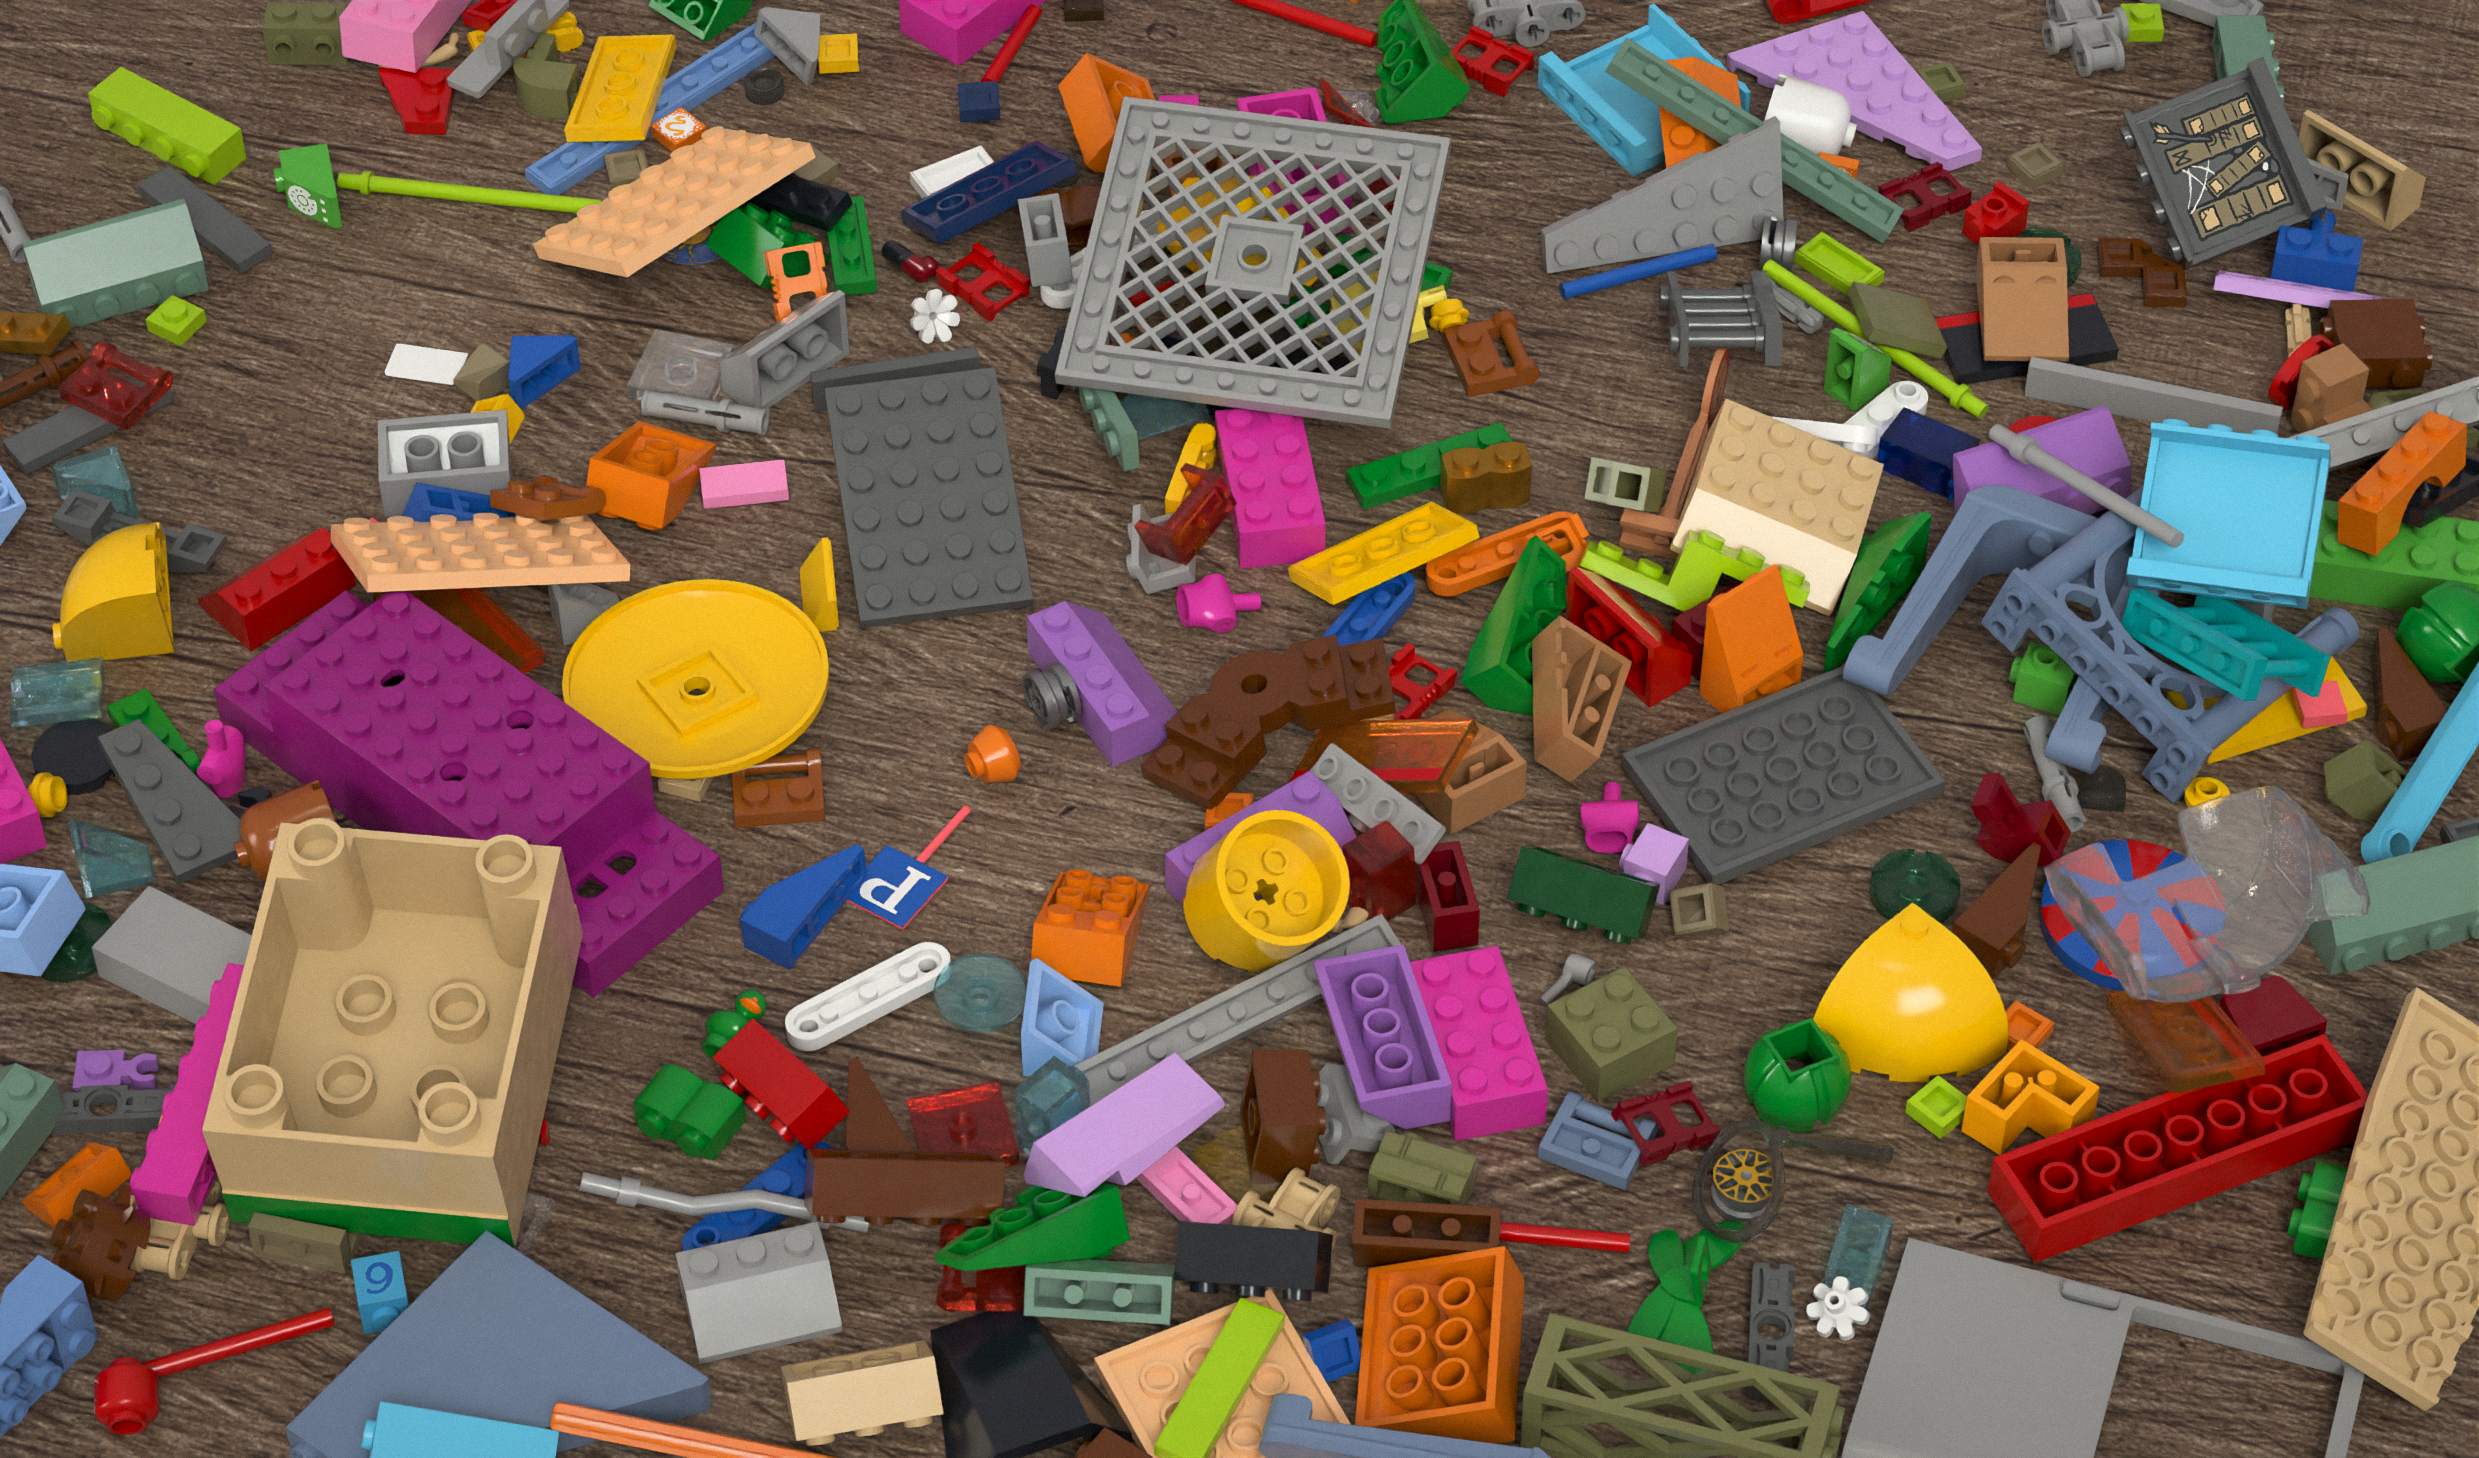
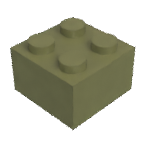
[1545,966,1678,1102]

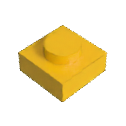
[818,33,859,74]

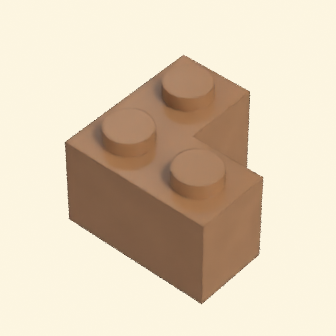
[2290,343,2382,473]

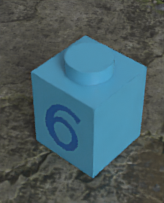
[351,1251,409,1335]

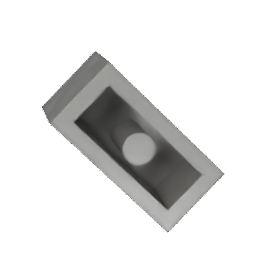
[1018,193,1073,287]

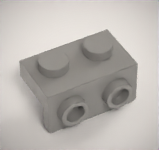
[1126,503,1197,594]
[1316,1063,1395,1165]

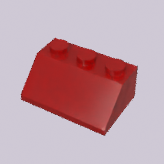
[198,527,356,652]
[1566,567,1693,708]

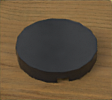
[31,718,116,795]

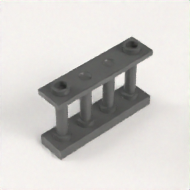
[1659,271,1783,367]

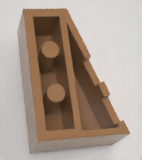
[1532,616,1632,783]

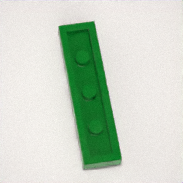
[1346,422,1513,510]

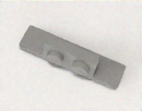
[447,0,570,98]
[1310,743,1446,864]

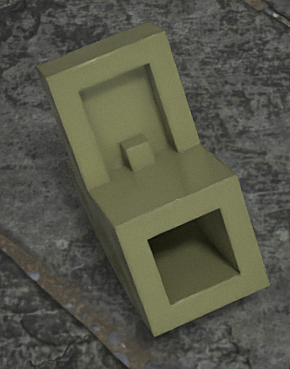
[513,33,579,120]
[1584,457,1668,513]

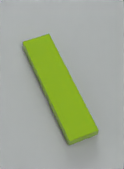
[1154,1298,1285,1458]

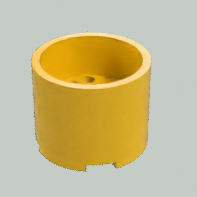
[1183,810,1350,973]

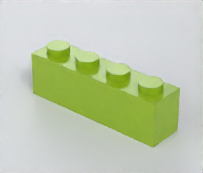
[88,67,247,185]

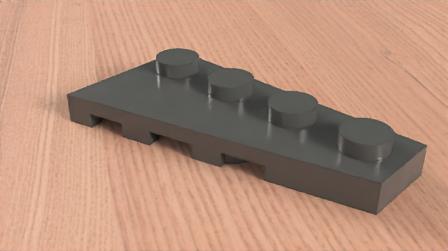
[98,719,241,884]

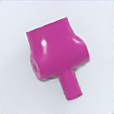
[1176,574,1261,633]
[197,719,246,798]
[1581,782,1640,854]

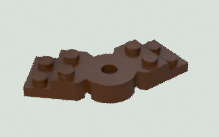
[1140,635,1397,810]

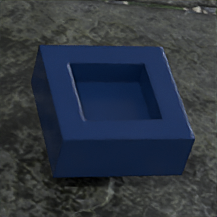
[957,81,1000,122]

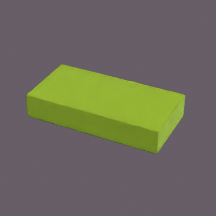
[1794,232,1885,297]

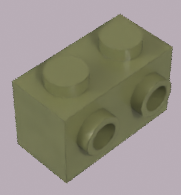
[262,1,349,65]

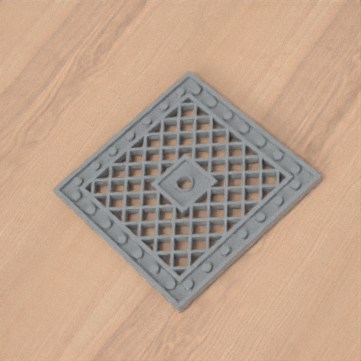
[1055,96,1451,429]

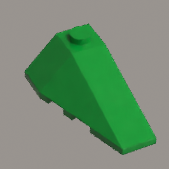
[1375,0,1471,124]

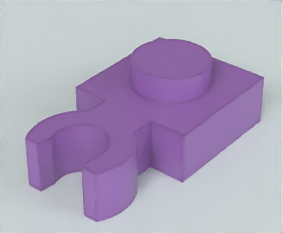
[73,1050,159,1092]

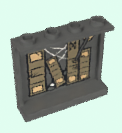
[2119,57,2327,270]

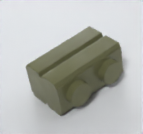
[1368,1131,1478,1205]

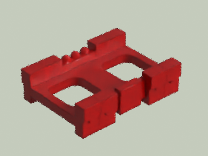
[1451,25,1535,97]
[936,242,1030,322]
[1389,642,1457,731]

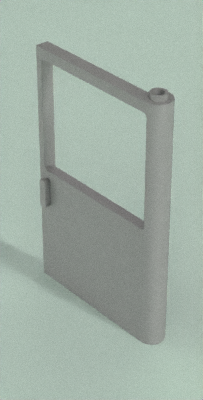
[1841,1238,2365,1458]

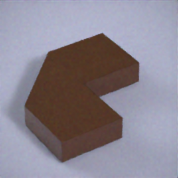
[2097,238,2187,307]

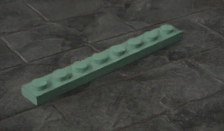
[1605,37,1904,243]

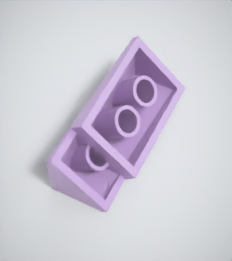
[1023,1053,1226,1197]

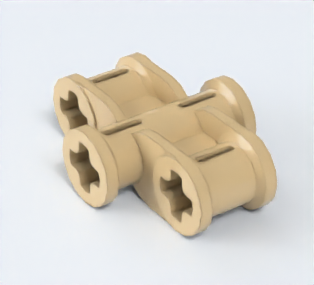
[1232,1167,1341,1292]
[130,1174,230,1281]

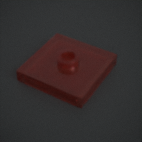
[906,1081,1020,1166]

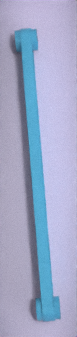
[2361,662,2479,864]

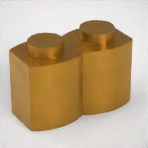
[1440,442,1532,514]

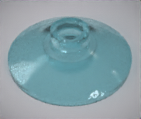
[934,954,1027,1031]

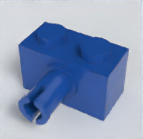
[2270,210,2363,292]

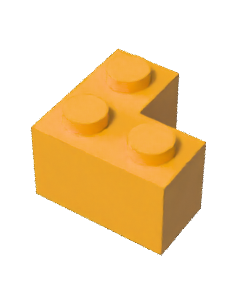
[1961,1039,2100,1155]

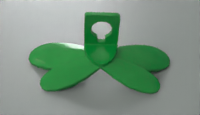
[1627,1221,1747,1374]

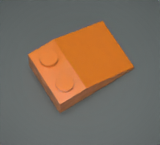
[586,421,717,530]

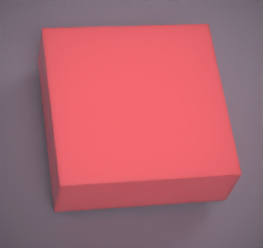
[2291,681,2348,728]

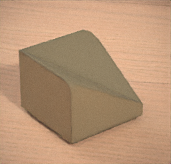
[453,343,510,401]
[1669,883,1729,937]

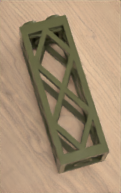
[1520,1313,1846,1458]

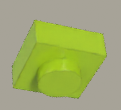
[2120,3,2164,42]
[146,295,207,346]
[1905,1075,1967,1139]

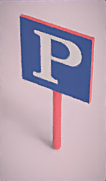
[847,806,971,930]

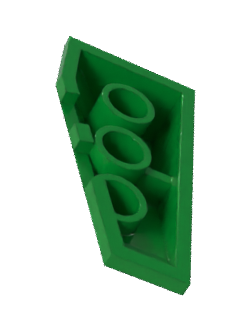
[1823,511,1932,673]
[1461,535,1566,716]
[935,1182,1130,1271]

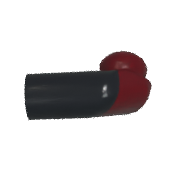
[882,240,939,283]

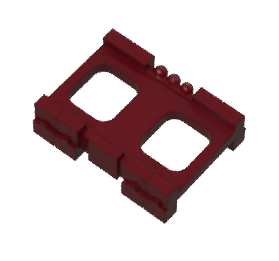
[1878,162,1972,232]
[1611,1080,1721,1168]

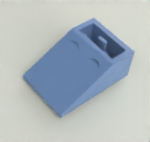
[0,1255,98,1438]

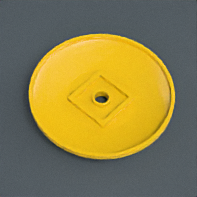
[562,579,829,779]

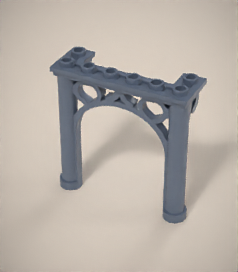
[1981,485,2359,804]

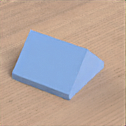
[1021,958,1104,1078]

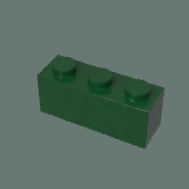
[1507,844,1661,944]

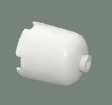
[1764,73,1857,156]

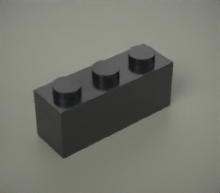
[1174,1221,1333,1301]

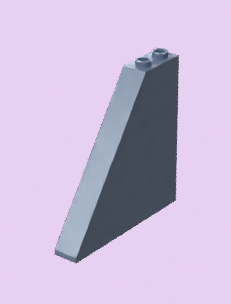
[286,1230,712,1458]

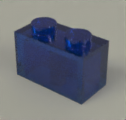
[1877,407,1980,500]

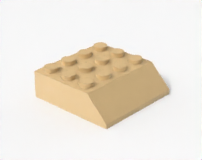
[1669,399,1884,617]

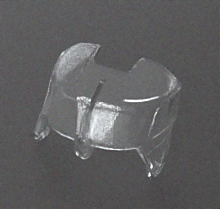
[2044,786,2371,1002]

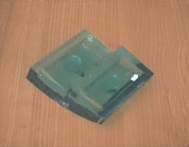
[9,657,104,727]

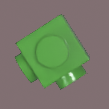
[2009,641,2078,715]

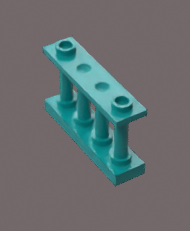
[2121,589,2331,701]

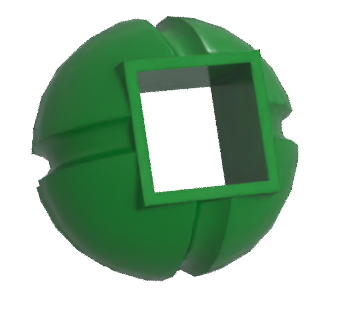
[2396,581,2479,684]
[1743,1017,1852,1132]

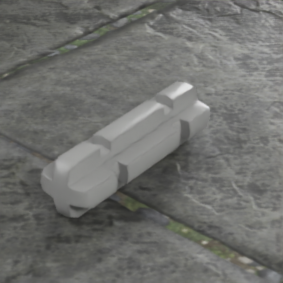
[1769,278,1824,334]

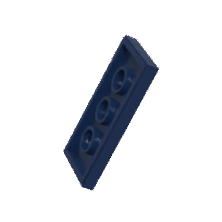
[900,141,1078,244]

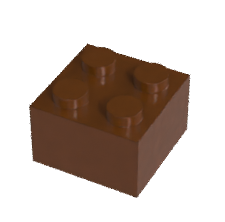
[1240,1050,1326,1184]

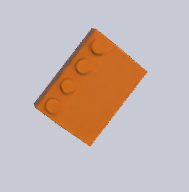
[1355,1246,1525,1444]

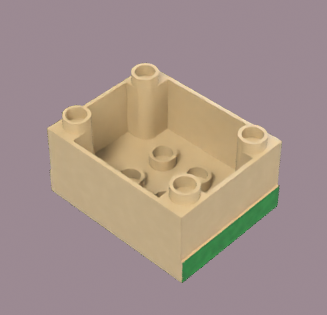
[202,818,583,1248]

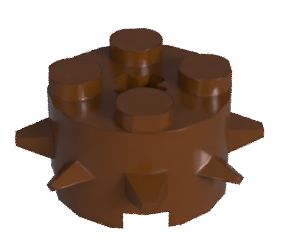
[50,1184,151,1302]

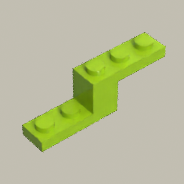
[1580,529,1810,612]

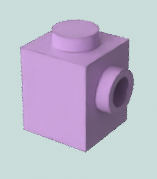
[1619,823,1689,905]

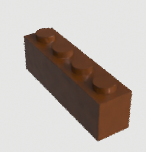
[804,1149,1006,1227]

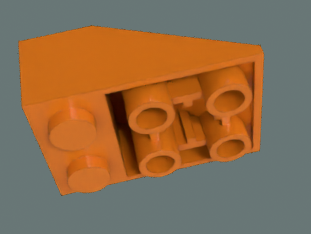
[1699,564,1803,714]
[1031,869,1150,987]

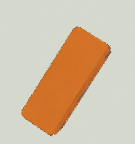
[22,1142,132,1228]

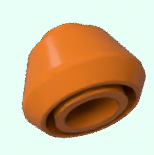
[964,724,1021,783]

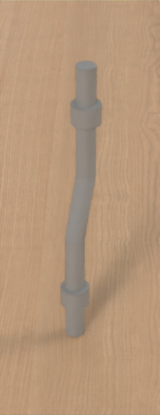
[579,1172,869,1233]

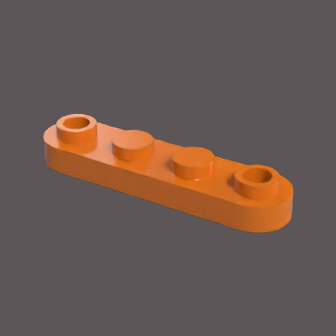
[1426,511,1583,597]

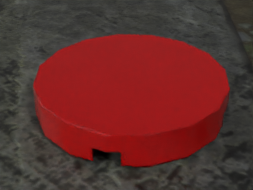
[2268,334,2336,410]

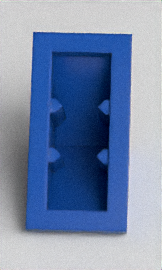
[508,335,581,410]

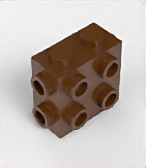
[2319,299,2432,389]

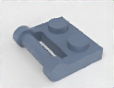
[1538,1091,1658,1191]

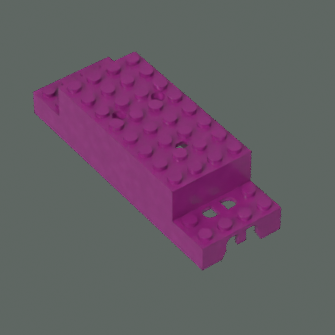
[214,590,724,998]

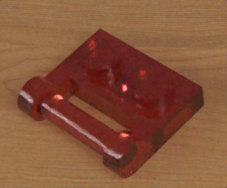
[58,340,173,430]
[936,1223,1026,1312]

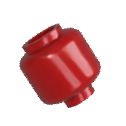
[94,1357,159,1435]

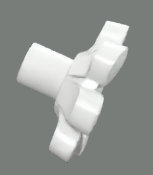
[910,289,960,344]
[1806,1276,1870,1341]

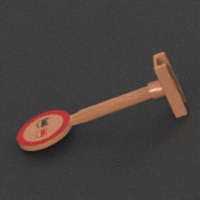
[1619,348,1729,559]

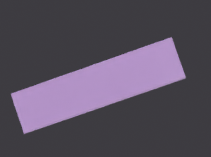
[2213,270,2382,308]

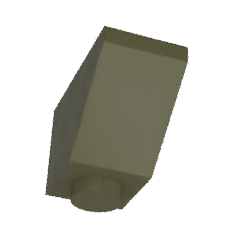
[2323,739,2408,819]

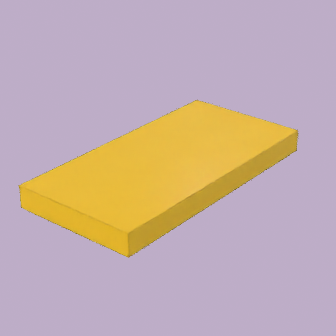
[564,34,677,142]
[1288,501,1480,605]
[2167,656,2367,765]

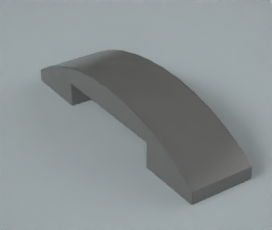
[52,489,227,573]

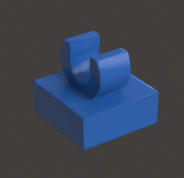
[1302,1318,1361,1383]

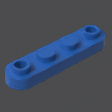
[1322,571,1415,646]
[682,1141,833,1251]

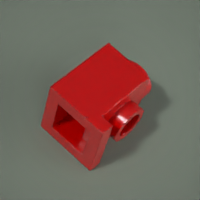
[1962,181,2030,245]

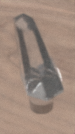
[1319,90,1380,123]

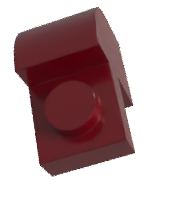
[1970,772,2071,867]

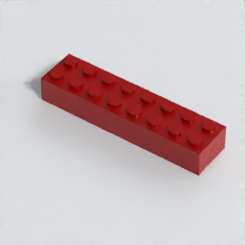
[1987,1034,2369,1263]

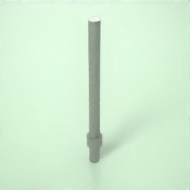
[1989,424,2184,548]

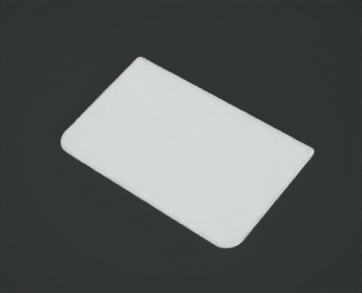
[385,343,468,385]

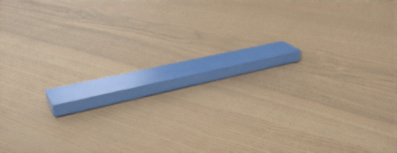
[525,22,775,195]

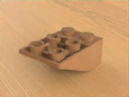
[1975,237,2069,362]
[1375,709,1527,835]

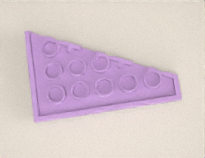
[1727,11,1982,171]

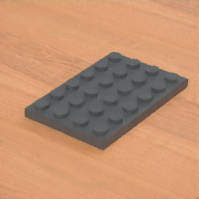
[825,367,1033,629]
[1621,665,1946,885]

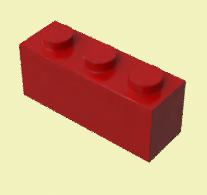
[712,1018,850,1149]

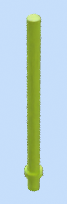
[337,171,602,214]
[1762,259,1989,419]

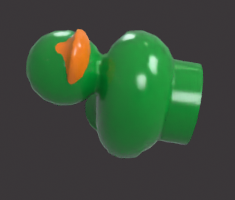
[701,989,767,1062]

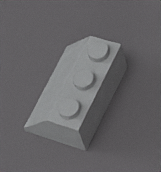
[720,290,850,409]
[378,410,513,517]
[675,1221,843,1364]

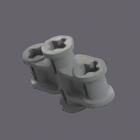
[1466,0,1586,47]
[2042,0,2129,78]

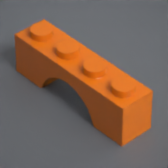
[2337,411,2467,556]

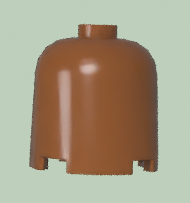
[233,779,336,883]

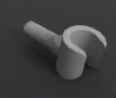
[1539,954,1595,1007]

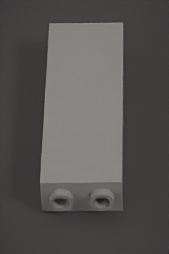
[92,886,252,1024]

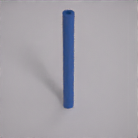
[1559,243,1717,300]

